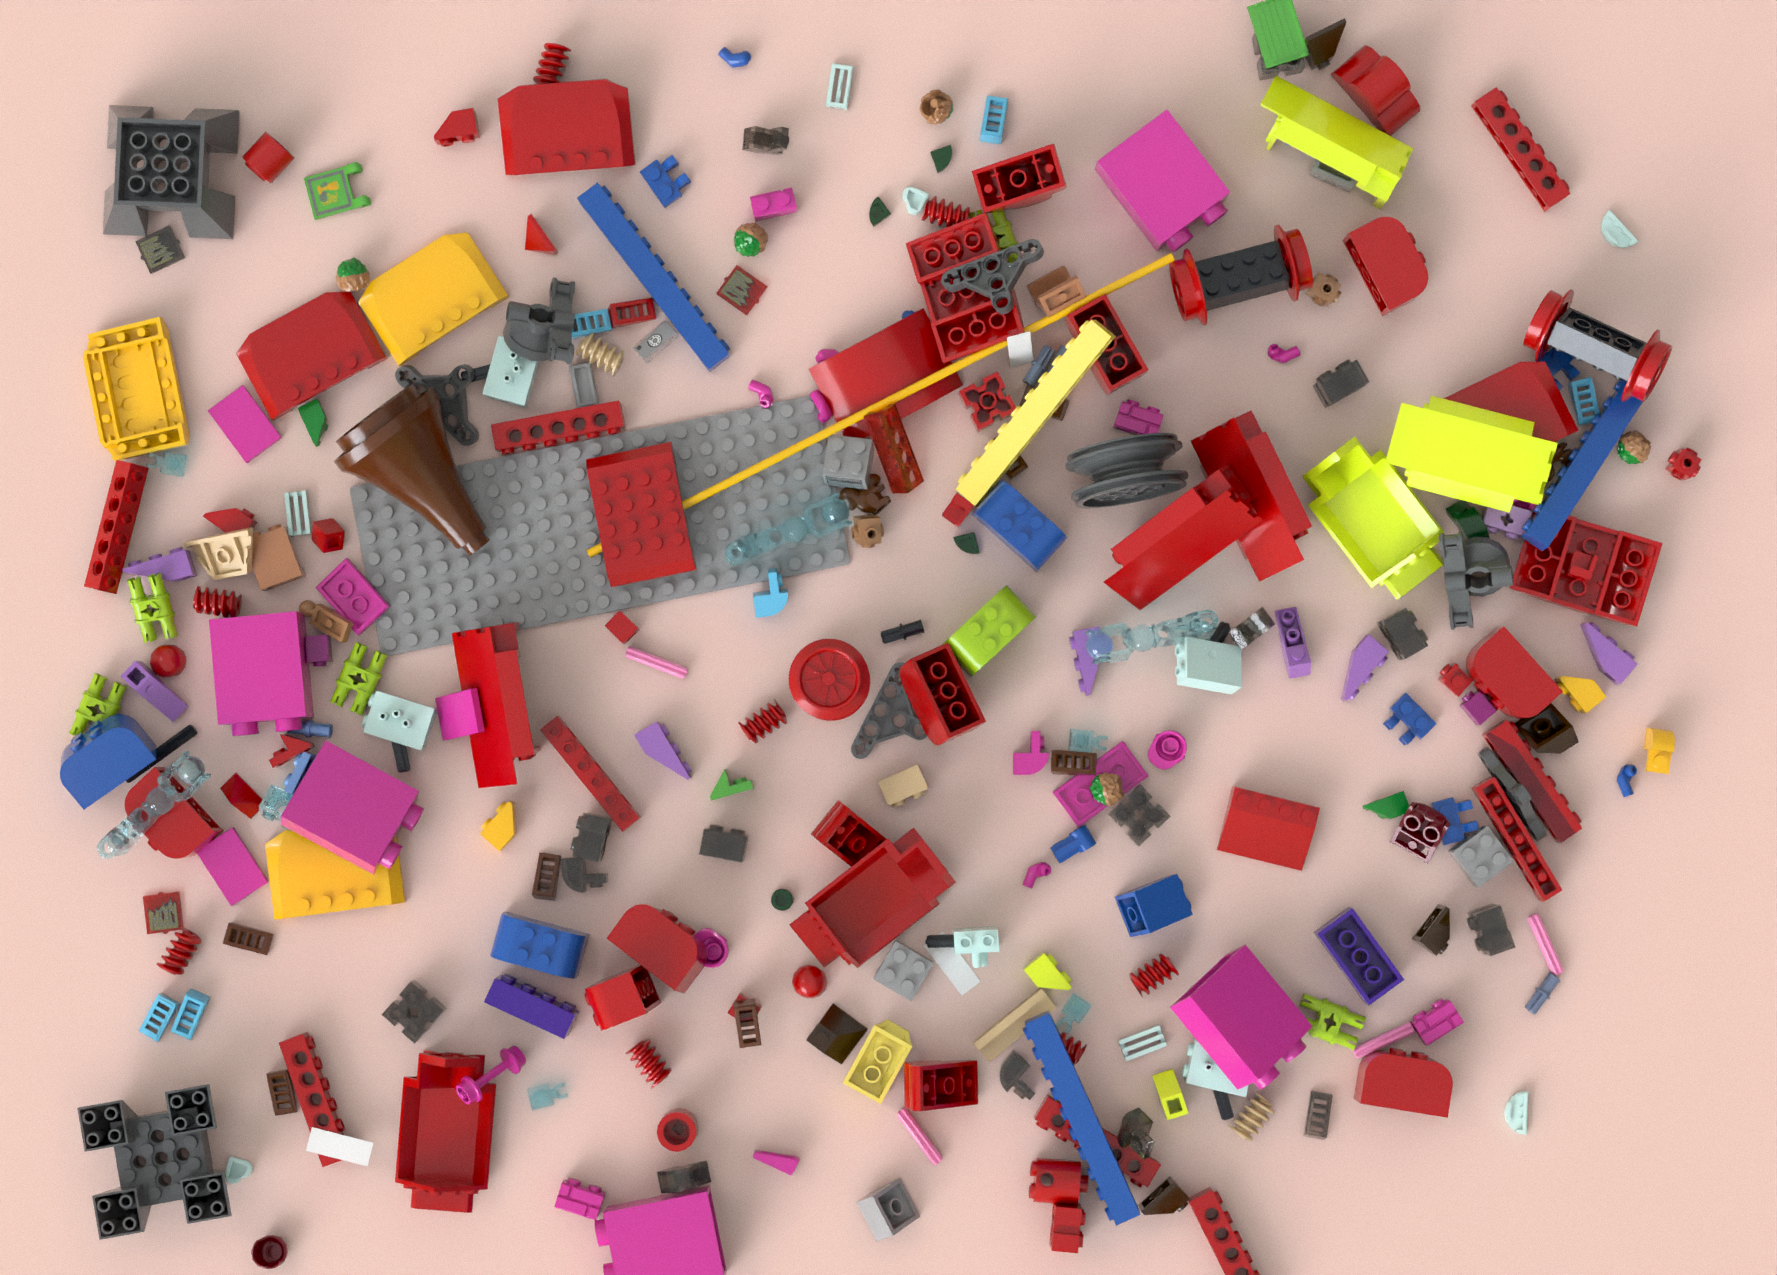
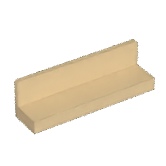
[973,987,1056,1062]

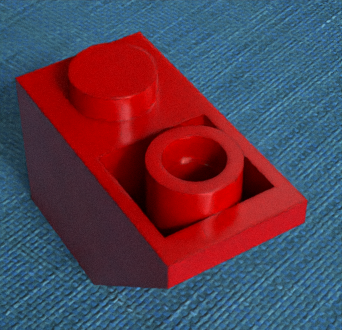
[434,108,480,147]

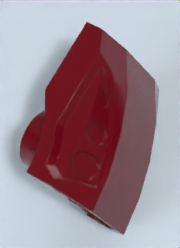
[1390,802,1451,864]

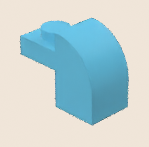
[753,568,788,618]

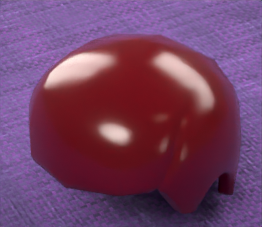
[251,1235,288,1269]

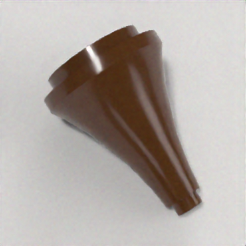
[334,384,490,556]

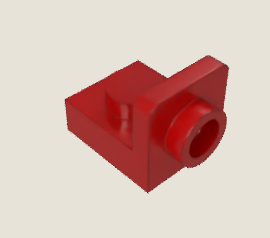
[1438,663,1473,697]

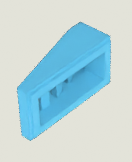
[980,96,1008,144]
[572,309,612,339]
[1567,377,1600,426]
[171,989,210,1040]
[139,993,180,1042]

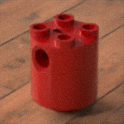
[1029,1158,1088,1206]

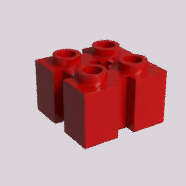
[958,371,1016,432]
[1049,1203,1086,1253]

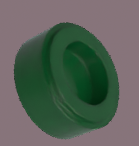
[771,889,793,911]

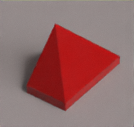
[525,214,558,255]
[220,773,267,819]

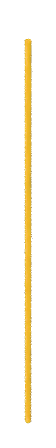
[586,253,1175,558]

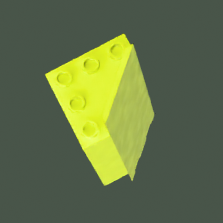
[1260,76,1414,209]
[1385,396,1558,513]
[1302,436,1444,600]

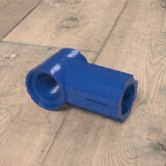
[1050,824,1096,864]

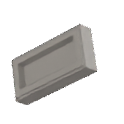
[569,362,599,408]

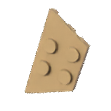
[183,527,253,580]

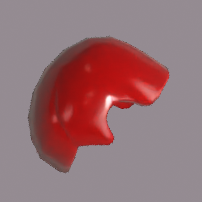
[150,645,186,677]
[792,965,828,998]

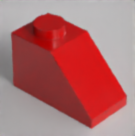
[203,508,258,533]

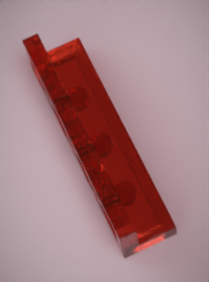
[864,403,924,494]

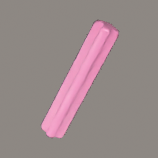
[625,646,688,679]
[1527,913,1564,976]
[1353,1023,1415,1058]
[897,1107,943,1165]

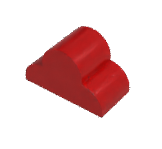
[1331,45,1421,136]
[972,144,1067,213]
[811,800,886,867]
[904,1060,978,1111]

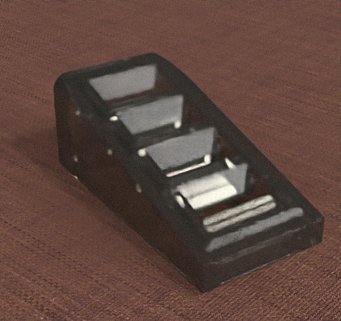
[1303,1091,1333,1140]

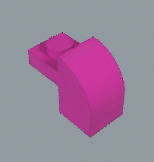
[1013,731,1049,775]

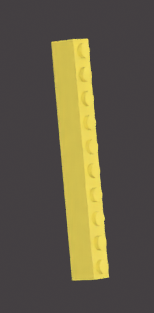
[956,320,1116,506]

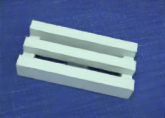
[826,63,853,110]
[284,490,312,536]
[1118,1025,1167,1061]

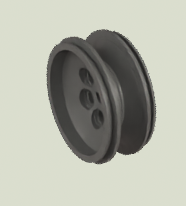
[1065,433,1188,508]

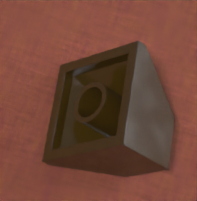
[1305,18,1346,70]
[1514,703,1579,754]
[1412,904,1450,956]
[806,1003,868,1064]
[1138,1176,1190,1215]

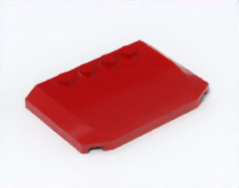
[498,79,635,175]
[236,292,387,421]
[1443,362,1579,442]

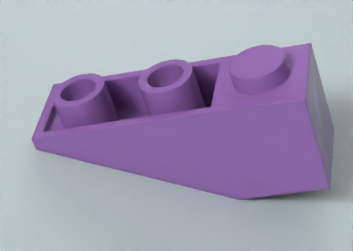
[122,547,197,582]
[1275,607,1311,679]
[1580,622,1637,684]
[1069,626,1103,696]
[1341,634,1389,701]
[121,661,189,722]
[634,722,692,780]

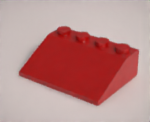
[1217,786,1320,871]

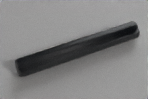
[126,725,197,783]

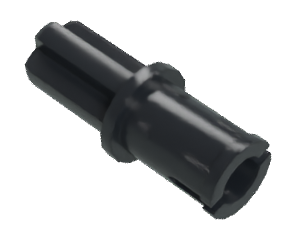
[881,619,925,644]

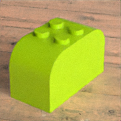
[942,585,1036,677]

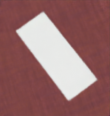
[1007,331,1033,368]
[924,931,981,996]
[306,1127,373,1166]

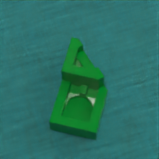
[298,399,328,447]
[1363,791,1409,819]

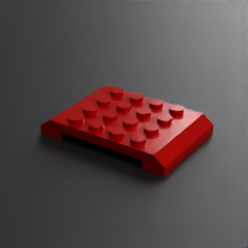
[586,442,697,587]

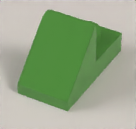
[710,769,754,801]

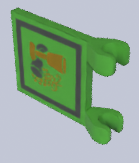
[304,162,371,220]

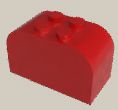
[1342,217,1428,317]
[1065,294,1148,395]
[1466,626,1563,718]
[900,643,986,746]
[124,767,224,859]
[606,904,707,994]
[584,965,661,1031]
[1354,1047,1453,1118]

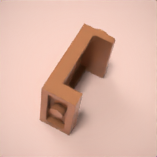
[1027,266,1087,317]
[252,524,306,591]

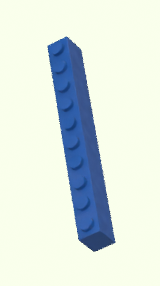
[577,182,730,372]
[1520,380,1643,551]
[1023,1010,1140,1225]

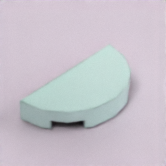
[1601,210,1639,248]
[1504,1091,1528,1135]

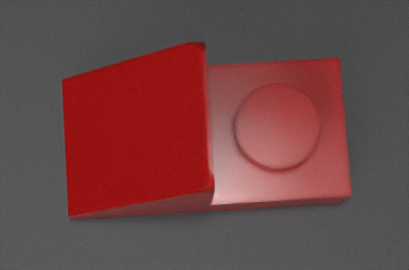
[269,734,315,768]

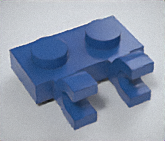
[640,155,691,208]
[1536,348,1580,390]
[1383,693,1437,745]
[1431,797,1479,845]

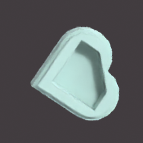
[902,187,929,215]
[225,1156,253,1184]

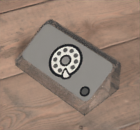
[632,320,679,364]

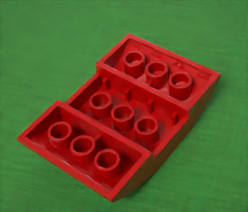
[906,212,1025,364]
[809,308,963,438]
[1509,505,1663,627]

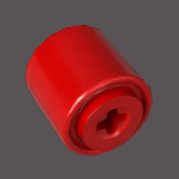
[242,131,295,183]
[657,1108,698,1152]

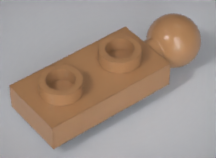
[299,600,353,643]

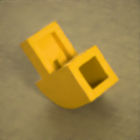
[1644,728,1675,774]

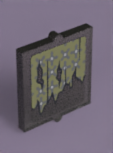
[135,225,185,274]

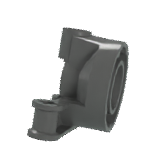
[503,277,575,365]
[1439,531,1513,630]

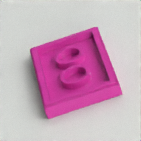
[208,385,282,463]
[315,558,390,636]
[435,688,485,741]
[197,827,269,906]

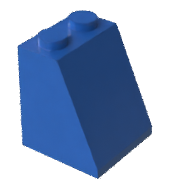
[1115,874,1193,937]

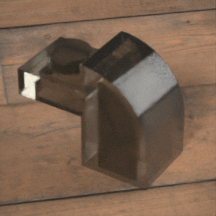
[742,126,789,155]
[1229,607,1275,649]
[561,857,608,893]
[999,1050,1035,1100]
[1117,1108,1155,1160]
[657,1161,711,1193]

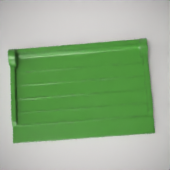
[1247,0,1309,69]

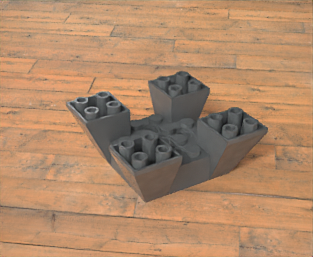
[103,105,239,239]
[77,1084,232,1240]

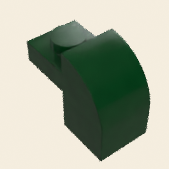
[1445,500,1490,540]

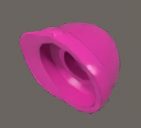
[1148,730,1187,770]
[695,928,729,968]

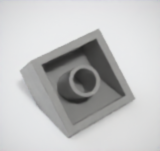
[856,1178,920,1242]

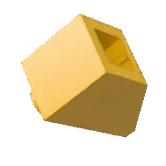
[1555,676,1606,713]
[480,801,516,851]

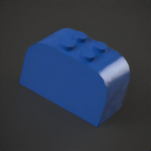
[972,480,1067,572]
[60,714,156,810]
[490,912,590,979]

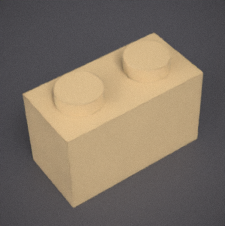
[878,764,928,808]

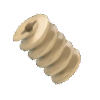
[576,333,624,376]
[1228,1092,1275,1142]

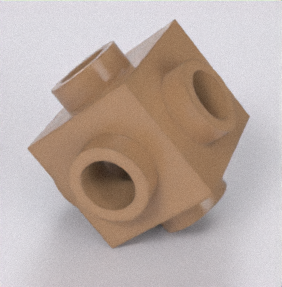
[1305,272,1342,307]
[851,514,884,548]

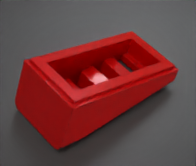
[608,298,656,328]

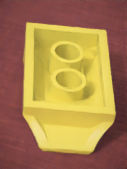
[842,1020,913,1104]

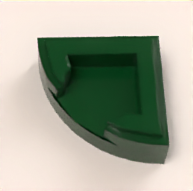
[930,145,952,173]
[869,197,891,227]
[953,532,980,554]

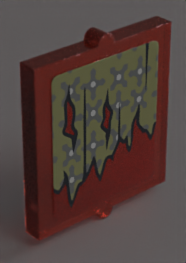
[716,265,767,316]
[143,892,184,934]

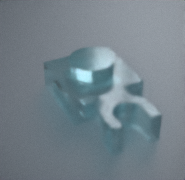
[146,451,187,477]
[1068,729,1108,753]
[1056,993,1092,1034]
[527,1083,568,1110]

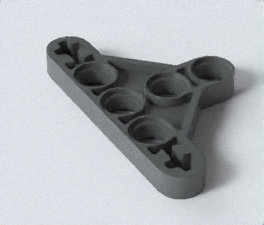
[941,239,1044,314]
[395,364,479,446]
[851,662,927,759]
[1478,747,1547,842]

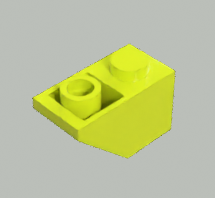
[1023,952,1072,990]
[1152,1069,1189,1120]

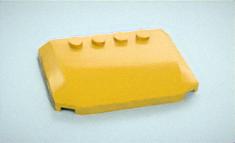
[358,232,509,367]
[83,317,190,461]
[265,830,406,920]

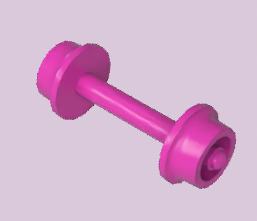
[456,1045,526,1105]

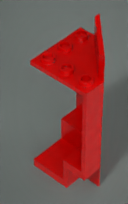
[1190,410,1312,582]
[1103,464,1263,610]
[452,622,541,788]
[789,828,956,968]
[395,1050,496,1213]

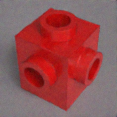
[1666,448,1702,480]

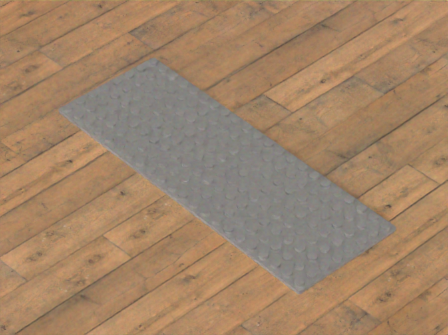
[350,396,850,656]

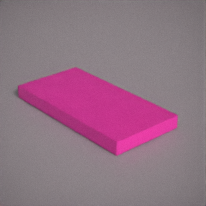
[1053,741,1148,827]

